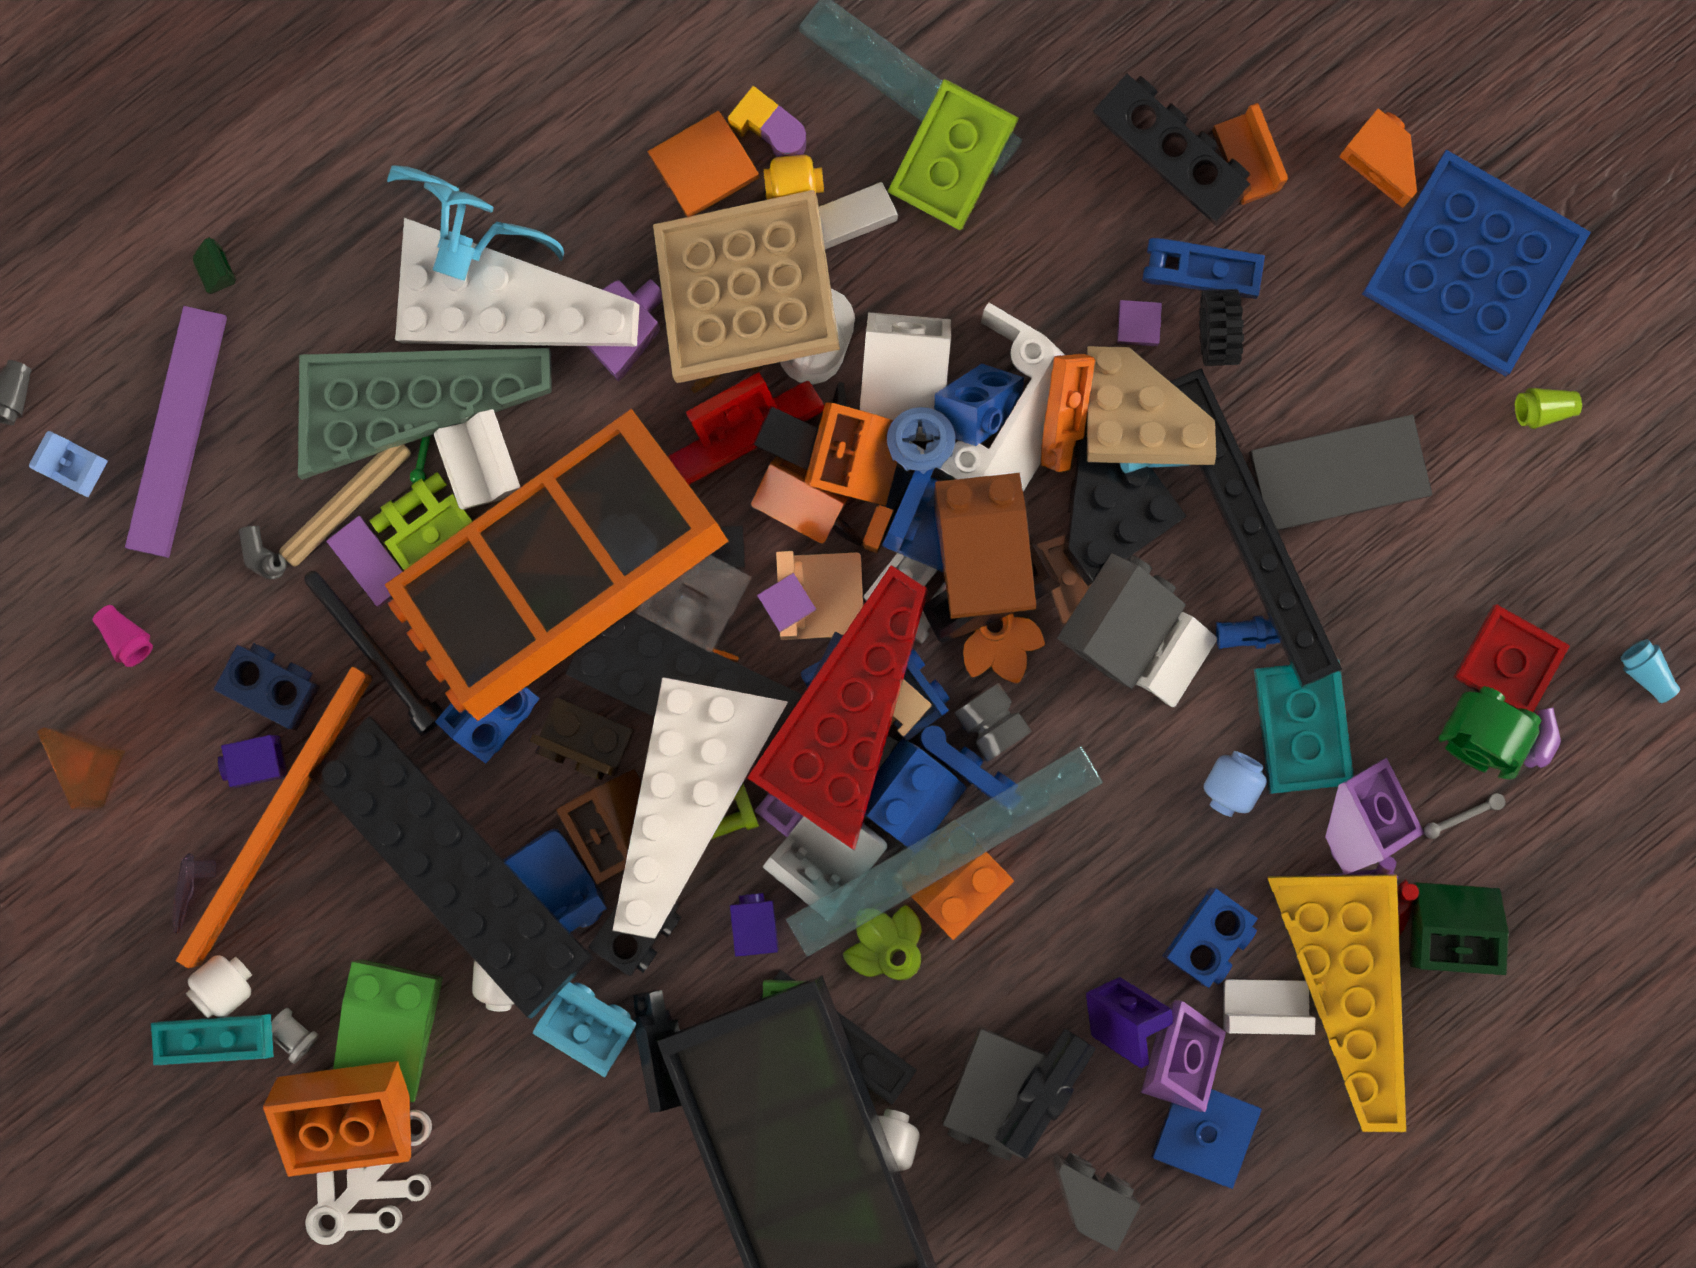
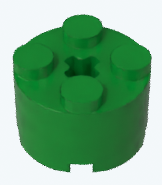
[1438,686,1542,779]

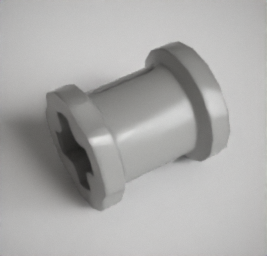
[272,1008,319,1064]

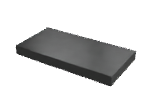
[1249,415,1432,530]

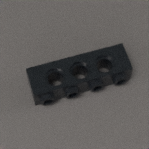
[1093,73,1251,227]

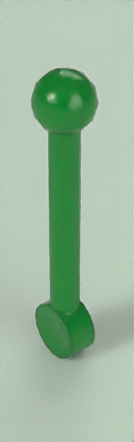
[410,435,431,484]

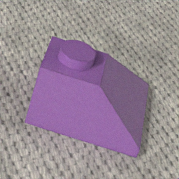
[1325,758,1424,875]

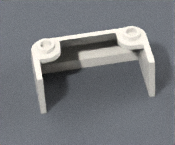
[909,302,1065,492]

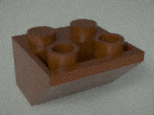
[556,769,642,885]

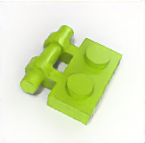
[369,472,473,570]

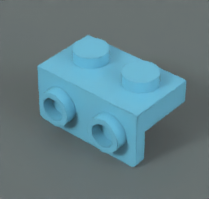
[532,982,637,1077]

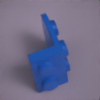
[503,829,607,932]

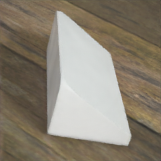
[819,182,898,249]

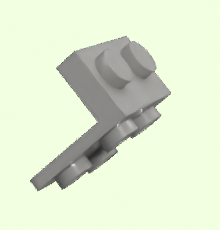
[763,816,887,921]

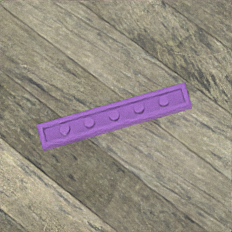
[125,306,227,558]

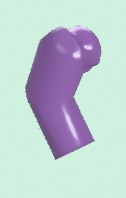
[1524,708,1561,768]

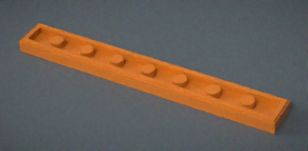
[176,666,372,968]

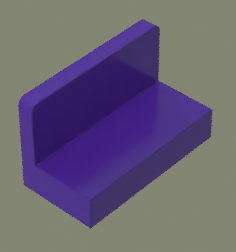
[1086,977,1173,1068]

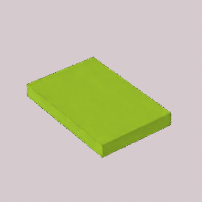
[887,79,1019,230]

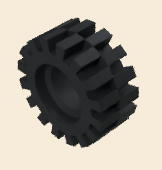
[1199,289,1244,366]

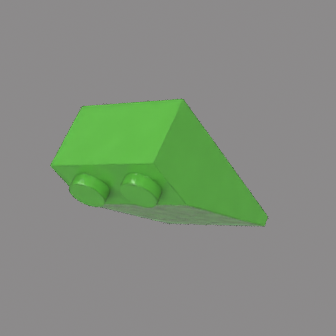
[333,959,443,1102]

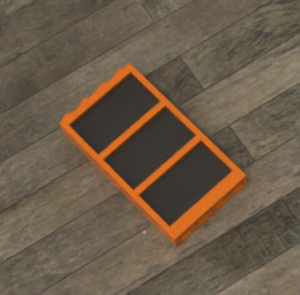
[384,409,729,721]

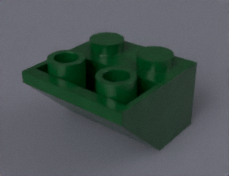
[1409,882,1509,975]

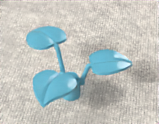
[387,165,564,281]

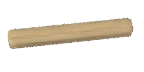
[279,443,411,566]

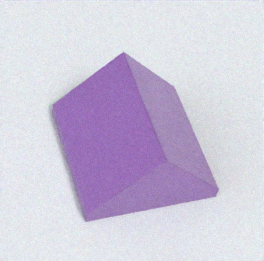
[1141,1000,1226,1112]

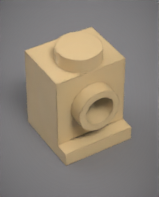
[890,679,932,738]

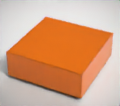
[863,505,893,553]

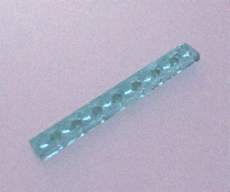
[786,746,1104,957]

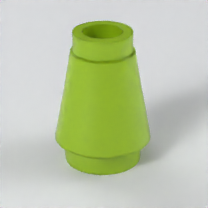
[1515,388,1582,429]

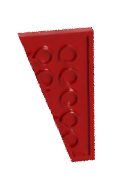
[747,565,928,851]

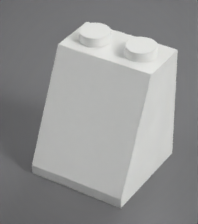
[860,312,951,441]

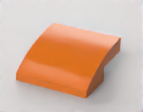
[647,110,760,217]

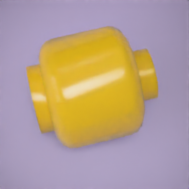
[764,155,824,200]

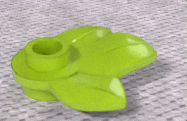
[843,905,922,981]

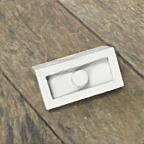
[434,409,521,509]
[1136,612,1217,707]
[1223,979,1315,1035]

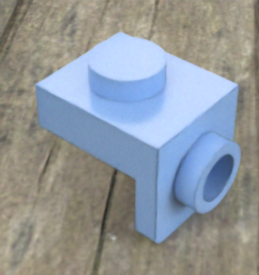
[29,431,108,497]

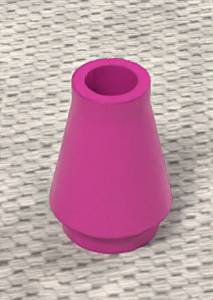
[93,605,153,667]

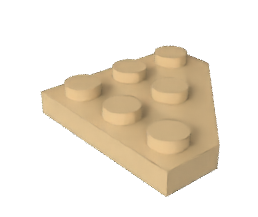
[1087,346,1216,465]

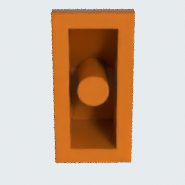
[1339,108,1417,208]

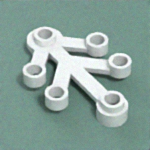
[305,1110,432,1245]

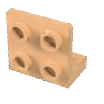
[776,551,863,640]

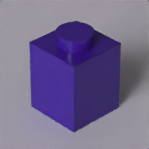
[218,735,288,788]
[730,893,779,957]

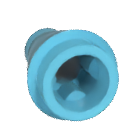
[1621,639,1680,703]

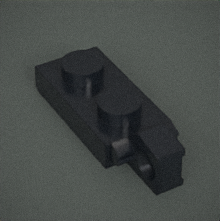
[633,990,682,1113]

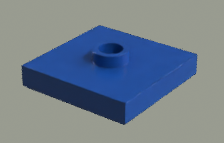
[1151,1089,1262,1189]

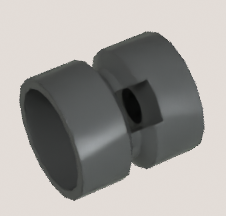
[954,683,1032,762]

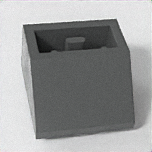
[1052,1152,1141,1252]

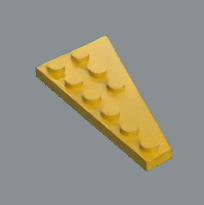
[1267,874,1406,1132]

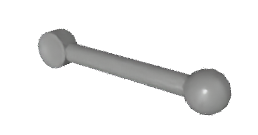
[1424,793,1506,839]

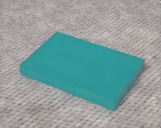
[1254,660,1354,794]

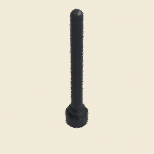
[304,571,444,736]

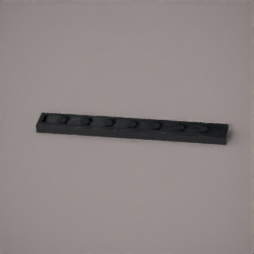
[1170,368,1342,688]

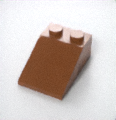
[934,473,1036,619]

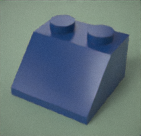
[865,738,967,855]

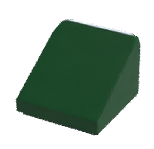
[193,237,236,294]

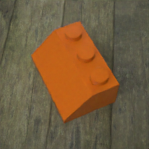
[263,1061,411,1177]

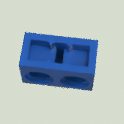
[934,364,1024,446]
[435,657,540,764]
[1162,887,1258,988]

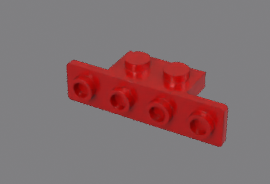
[667,372,824,485]

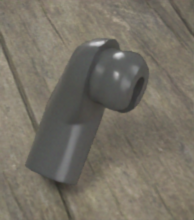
[238,526,287,579]

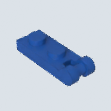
[1142,238,1265,299]
[920,725,1022,812]

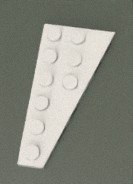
[395,218,640,347]
[612,677,788,939]

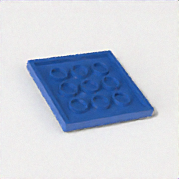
[1362,150,1591,377]

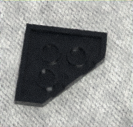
[1063,433,1187,586]

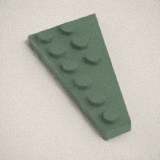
[298,348,552,480]

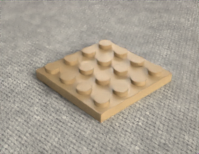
[653,190,840,383]

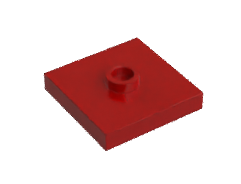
[1453,604,1570,712]

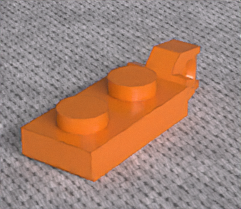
[1041,354,1095,472]

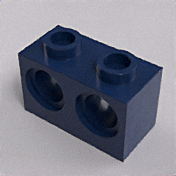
[213,643,320,730]

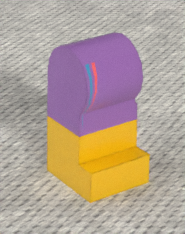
[728,86,806,157]

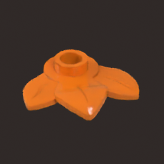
[963,613,1045,684]

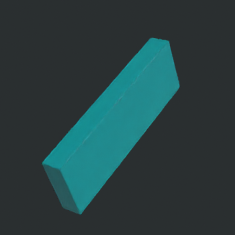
[151,1014,274,1065]

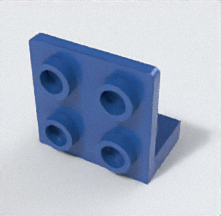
[882,469,944,573]

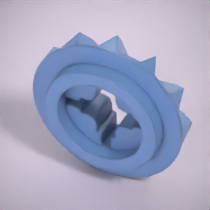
[887,407,955,474]

